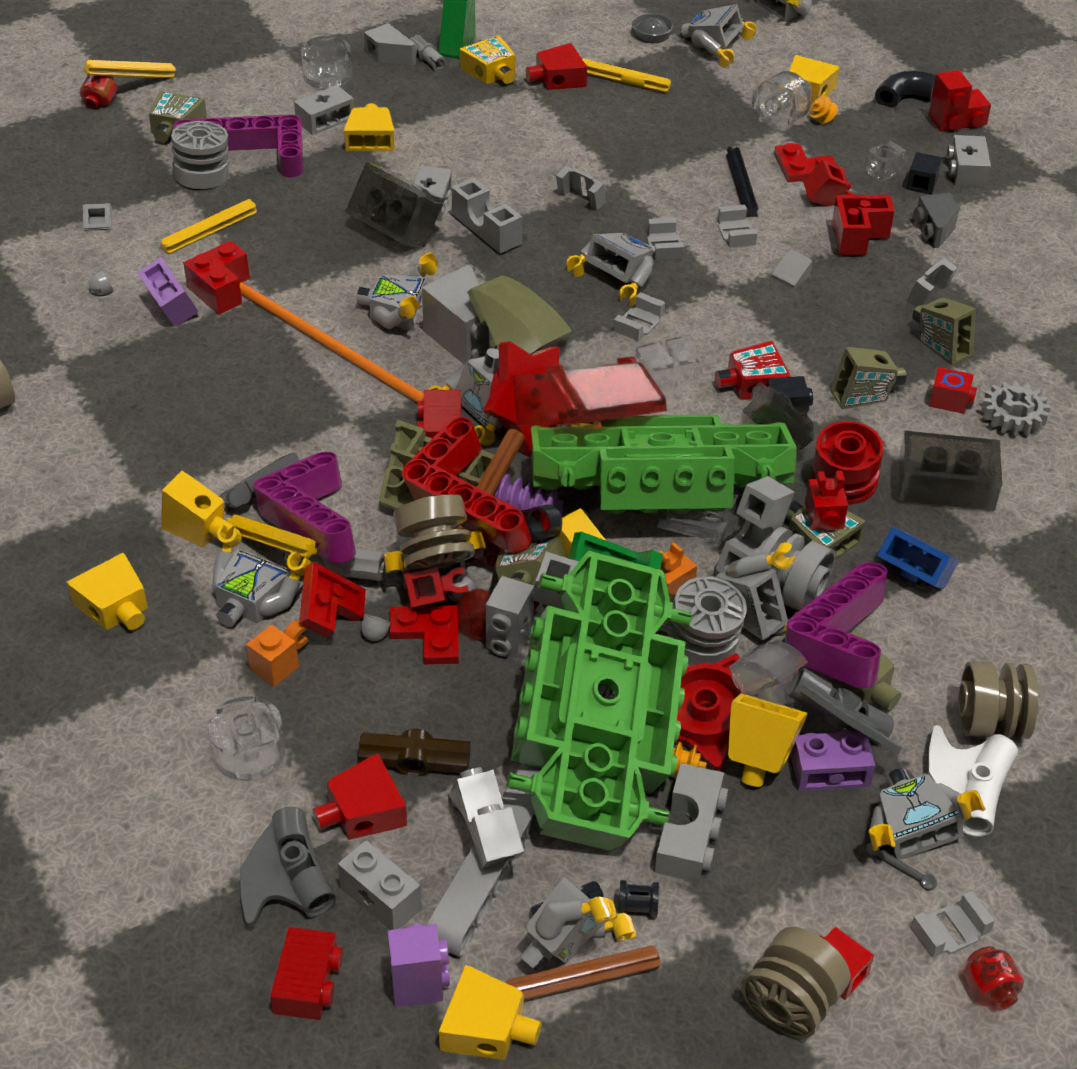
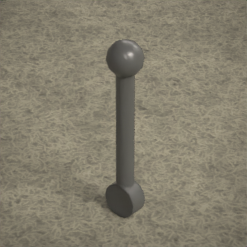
[865,842,937,890]

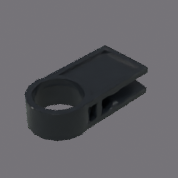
[521,504,563,541]

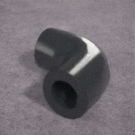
[875,71,936,108]

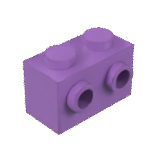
[791,731,875,791]
[388,924,450,1007]

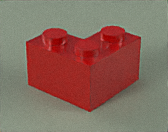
[928,70,991,132]
[832,195,895,255]
[183,241,250,315]

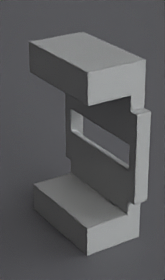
[556,166,606,211]
[718,205,758,248]
[647,217,684,260]
[907,258,958,307]
[613,292,665,341]
[911,891,995,958]

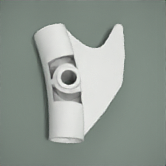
[928,725,1018,837]

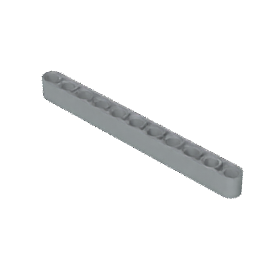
[427,685,613,957]

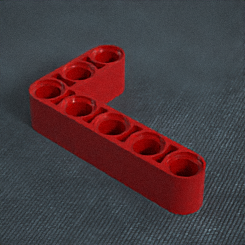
[402,417,532,553]

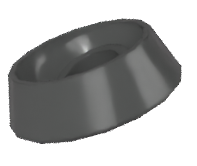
[632,14,674,43]

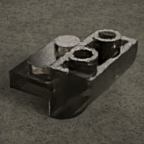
[743,382,814,452]

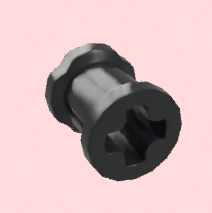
[618,880,659,918]

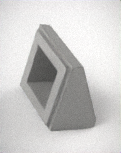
[83,203,113,231]
[772,250,813,288]

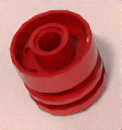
[812,421,883,505]

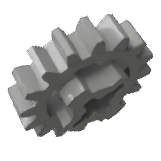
[981,382,1051,436]

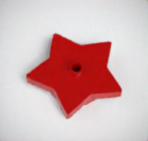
[483,341,573,456]
[674,654,753,772]

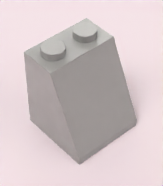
[422,265,489,364]

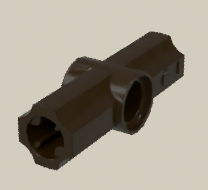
[358,728,471,776]

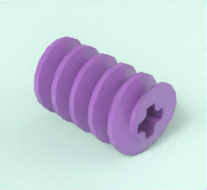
[493,474,563,514]

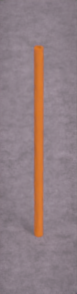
[240,282,424,404]

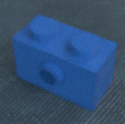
[877,526,960,589]

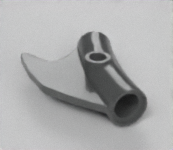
[787,668,902,754]
[240,807,337,927]

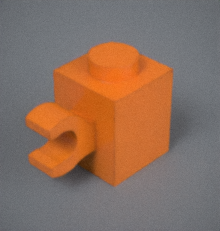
[658,542,697,602]
[246,620,308,687]

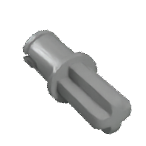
[410,35,447,71]

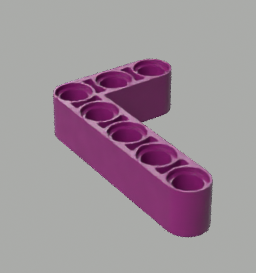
[173,114,304,178]
[253,452,356,563]
[784,562,887,688]

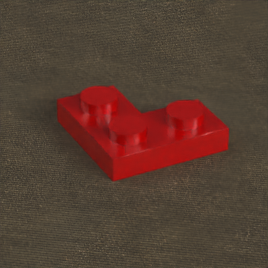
[774,143,837,182]
[299,561,366,637]
[390,605,459,665]

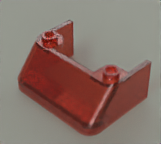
[513,356,667,426]

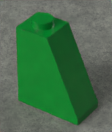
[438,0,476,59]

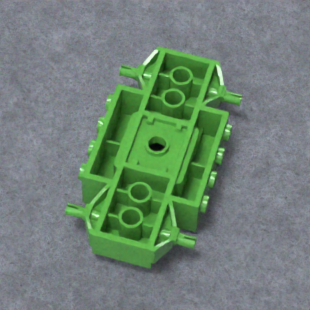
[531,415,797,513]
[506,551,692,851]

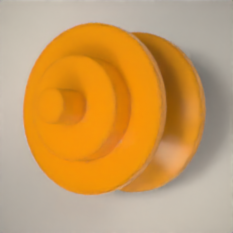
[809,96,838,125]
[672,742,707,778]

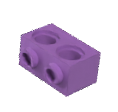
[137,257,199,326]

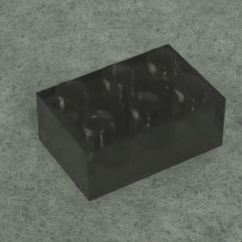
[345,162,445,249]
[899,430,1002,511]

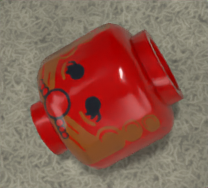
[79,75,117,109]

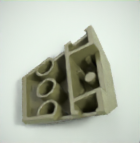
[467,275,572,354]
[379,419,495,510]

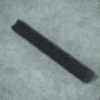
[726,146,759,217]

